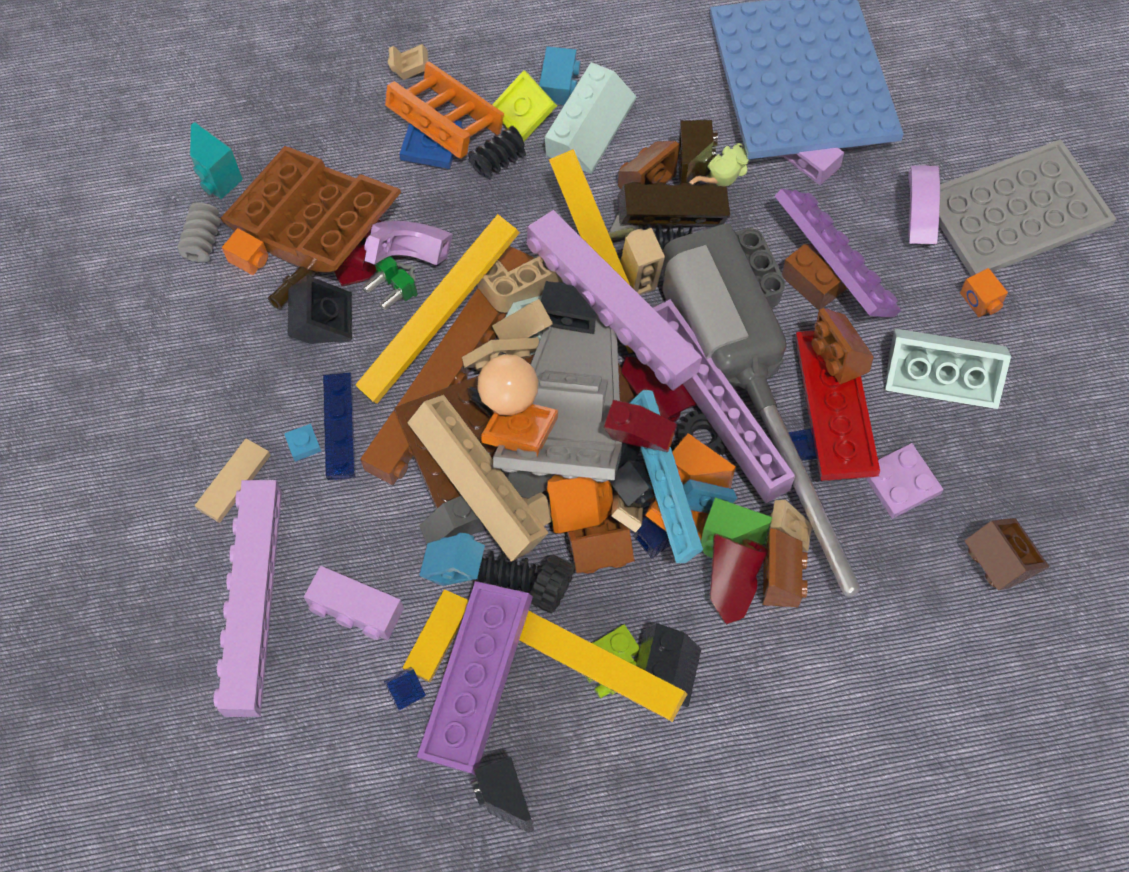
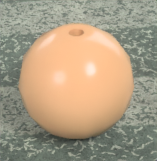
[477,354,539,416]

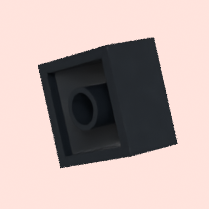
[288,275,352,344]
[636,623,702,707]
[471,757,534,833]

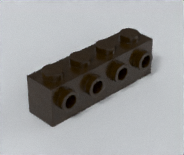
[618,182,730,226]

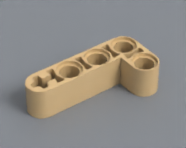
[477,256,563,312]

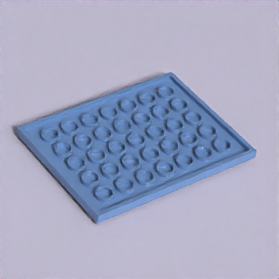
[710,0,903,159]

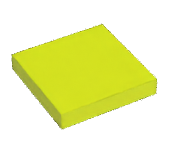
[492,70,557,141]

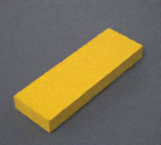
[402,589,469,683]

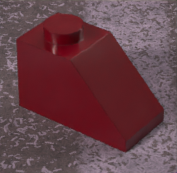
[604,400,677,453]

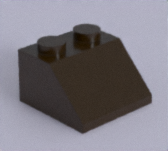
[678,120,718,186]

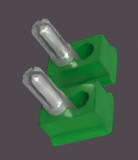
[363,256,418,310]

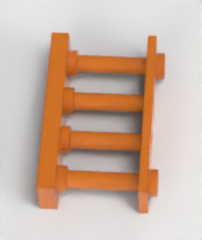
[385,61,504,159]

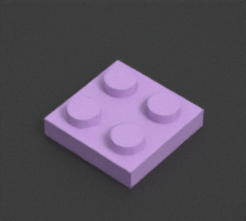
[865,443,944,519]

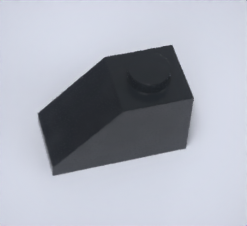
[541,281,596,334]
[609,460,656,508]

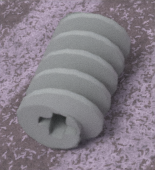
[177,202,221,263]

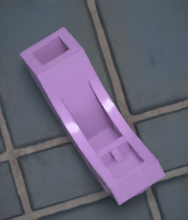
[908,165,940,244]
[365,221,453,265]

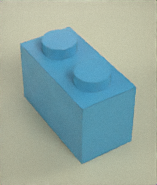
[539,46,581,105]
[419,533,485,586]

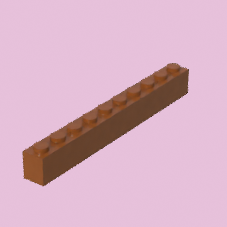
[360,246,535,486]

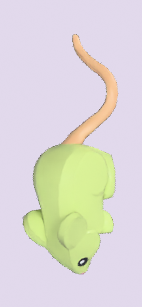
[689,143,749,186]

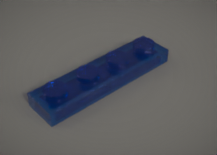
[323,372,356,481]

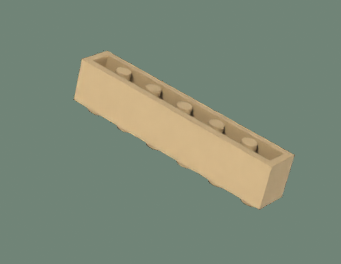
[408,395,548,562]

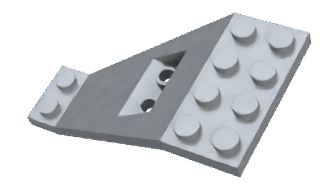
[493,313,622,482]

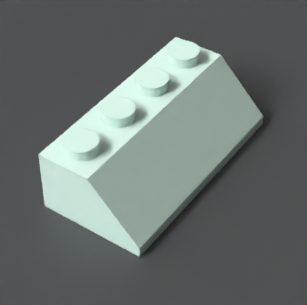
[545,62,636,174]
[885,329,1011,409]

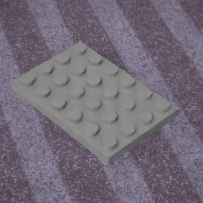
[939,139,1117,276]

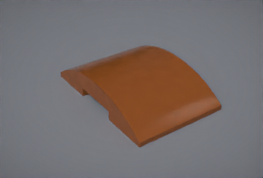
[220,146,401,272]

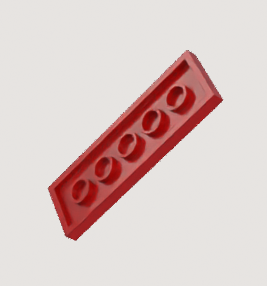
[795,330,880,481]

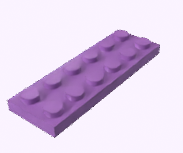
[775,189,901,318]
[417,581,533,775]

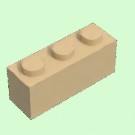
[621,228,665,295]

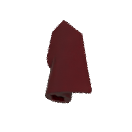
[334,220,381,287]
[621,357,697,423]
[709,534,768,625]

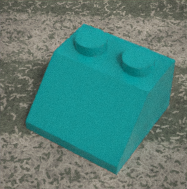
[190,122,243,199]

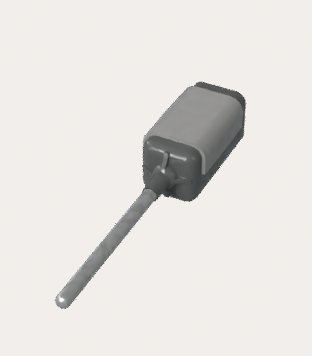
[660,224,860,597]

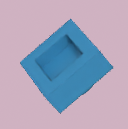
[284,423,322,461]

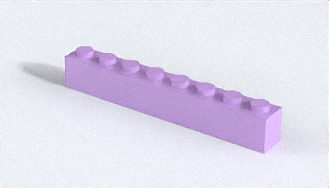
[526,210,702,390]
[653,299,795,503]
[214,480,282,717]

